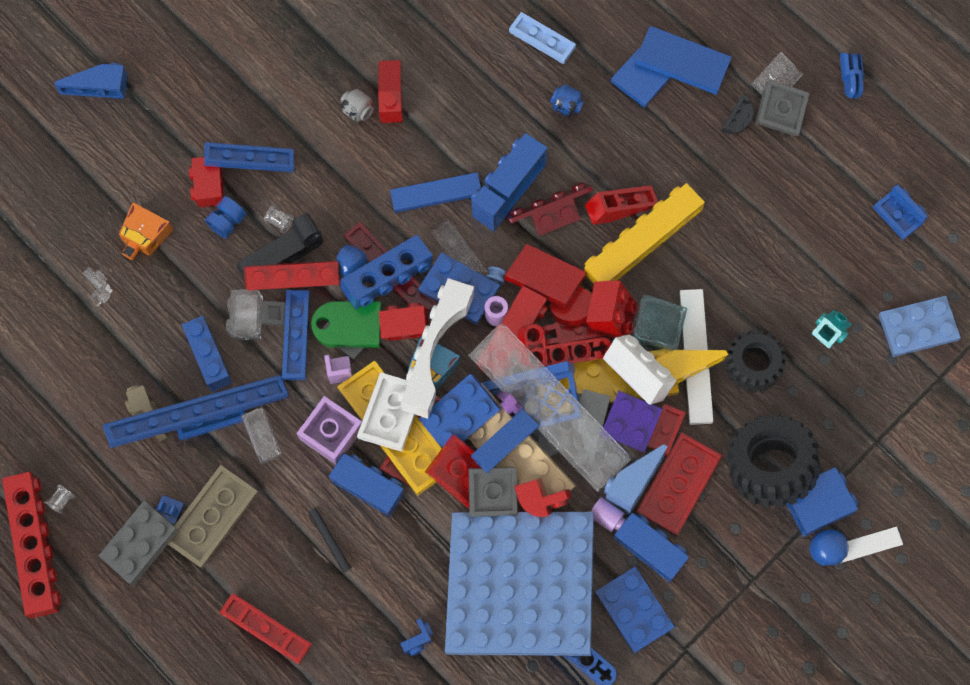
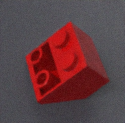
[586,281,638,339]

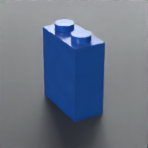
[786,467,858,537]

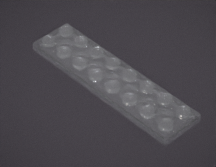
[468,322,632,492]

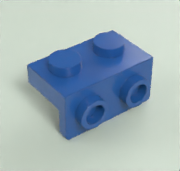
[873,184,928,240]

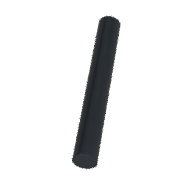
[308,508,351,573]

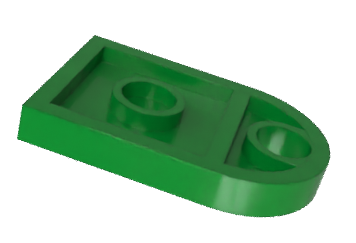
[311,302,381,348]

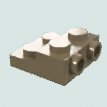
[125,385,168,442]

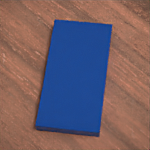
[635,26,731,95]

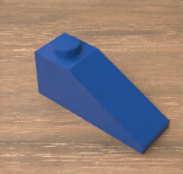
[55,63,128,99]

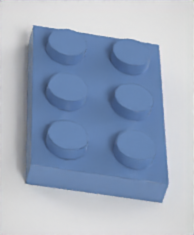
[879,296,961,357]

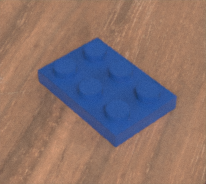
[418,252,500,325]
[418,374,502,448]
[595,567,675,654]

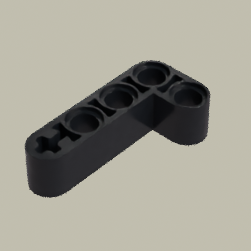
[237,213,324,278]

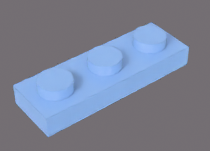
[509,12,576,64]

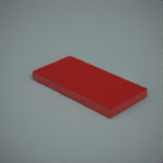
[636,432,722,536]

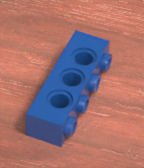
[341,235,433,309]

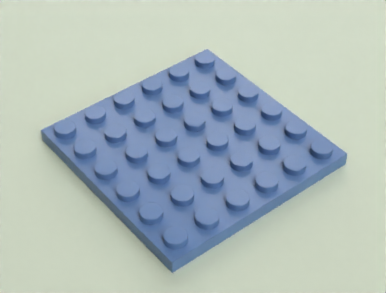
[445,512,594,656]

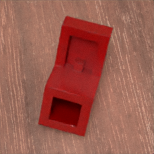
[514,478,572,517]

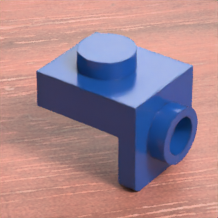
[400,618,434,656]

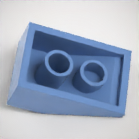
[604,444,668,516]

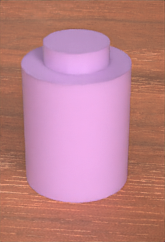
[485,296,508,326]
[591,497,626,532]

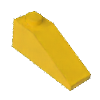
[654,350,728,385]

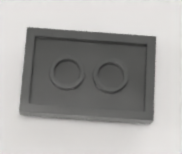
[99,501,179,586]

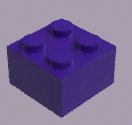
[601,390,662,452]

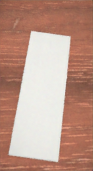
[841,527,903,563]

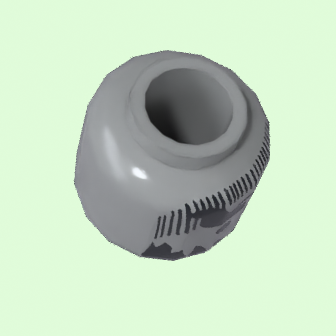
[341,89,374,122]

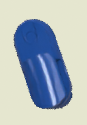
[840,53,864,99]

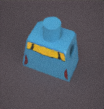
[408,336,461,389]

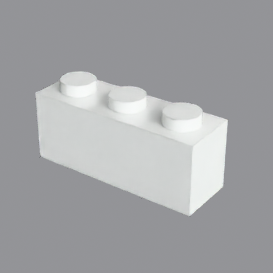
[603,334,676,405]

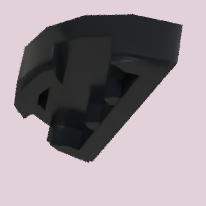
[721,94,754,134]

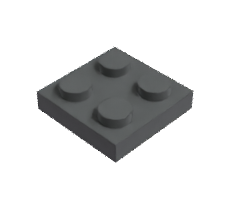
[755,80,809,136]
[468,467,517,517]

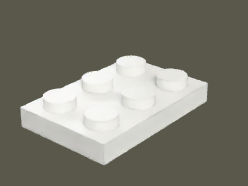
[357,372,415,452]

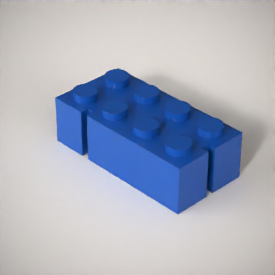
[471,133,547,232]

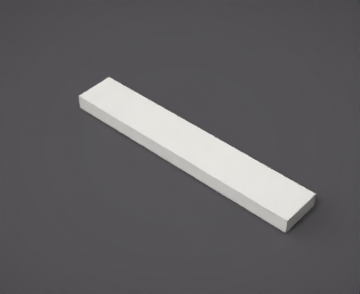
[679,289,713,425]

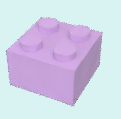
[297,396,362,464]

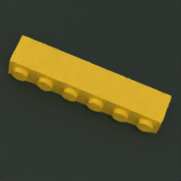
[584,183,705,284]

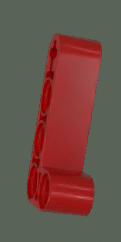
[517,324,612,369]

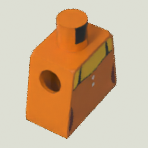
[119,203,173,260]

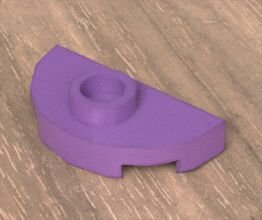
[496,391,522,415]

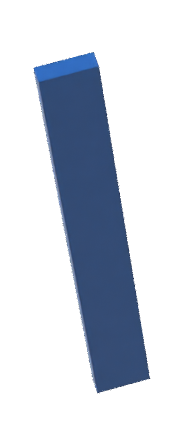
[103,375,288,448]

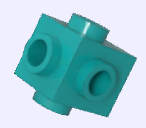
[811,310,852,348]

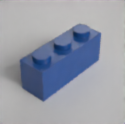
[182,316,233,392]
[329,453,405,517]
[614,513,689,583]

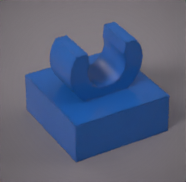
[156,495,185,526]

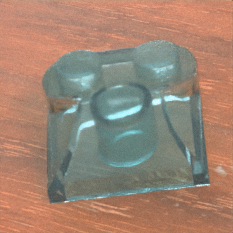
[631,295,688,351]

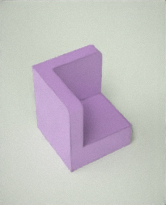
[324,355,352,384]

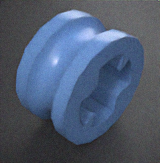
[485,266,507,285]

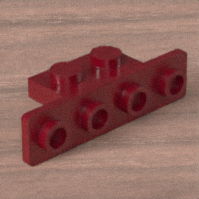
[506,182,593,236]

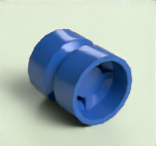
[204,196,247,239]

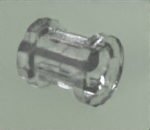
[264,205,294,233]
[44,484,76,515]

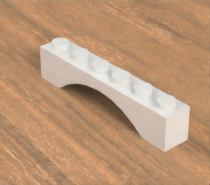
[398,278,474,419]

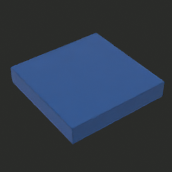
[611,48,671,108]

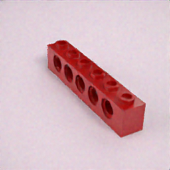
[2,472,61,619]

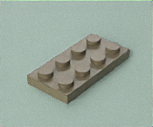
[168,465,259,569]

